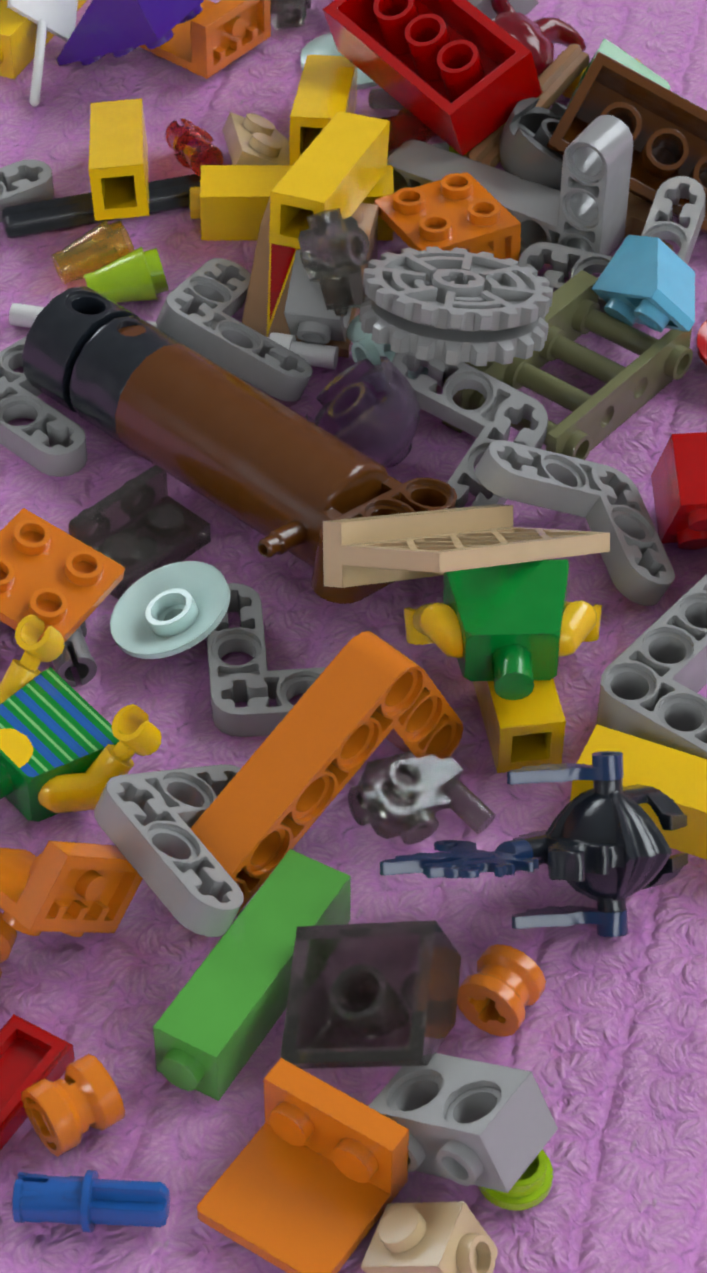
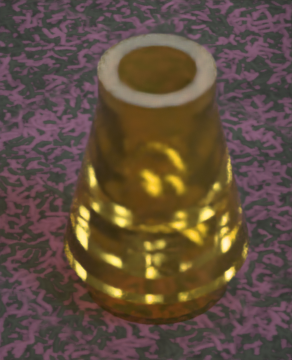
[51,220,134,285]

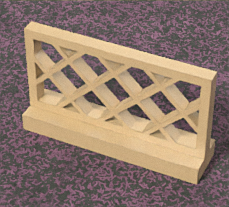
[323,504,610,588]

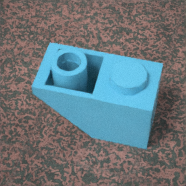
[591,234,695,332]

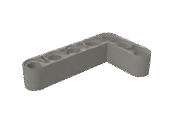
[387,115,633,272]
[596,574,707,759]

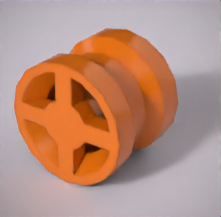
[455,944,546,1037]

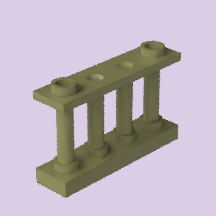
[442,270,693,460]

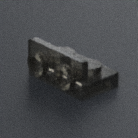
[68,465,211,600]

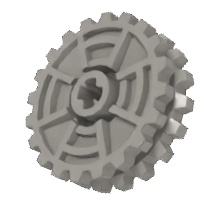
[359,247,553,366]

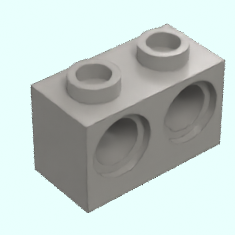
[368,1049,558,1193]

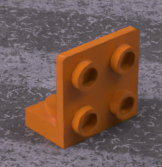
[139,0,271,79]
[374,172,521,264]
[0,508,125,643]
[0,840,143,937]
[197,1058,409,1273]

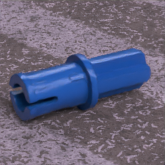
[12,1170,170,1232]

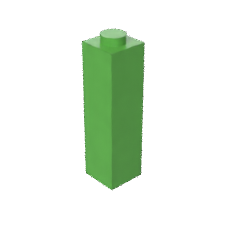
[153,849,351,1101]

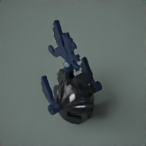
[380,751,688,937]

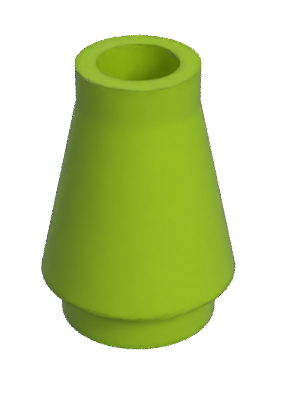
[84,246,169,303]

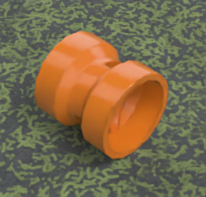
[22,1053,125,1157]

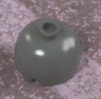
[499,98,567,191]

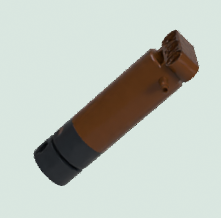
[22,286,457,604]

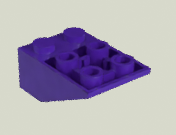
[56,0,204,66]

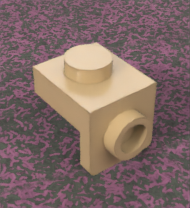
[360,1201,498,1273]

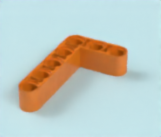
[169,631,464,914]

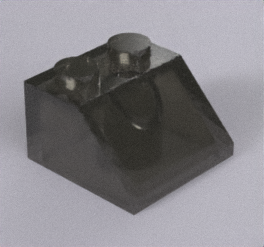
[280,920,461,1069]

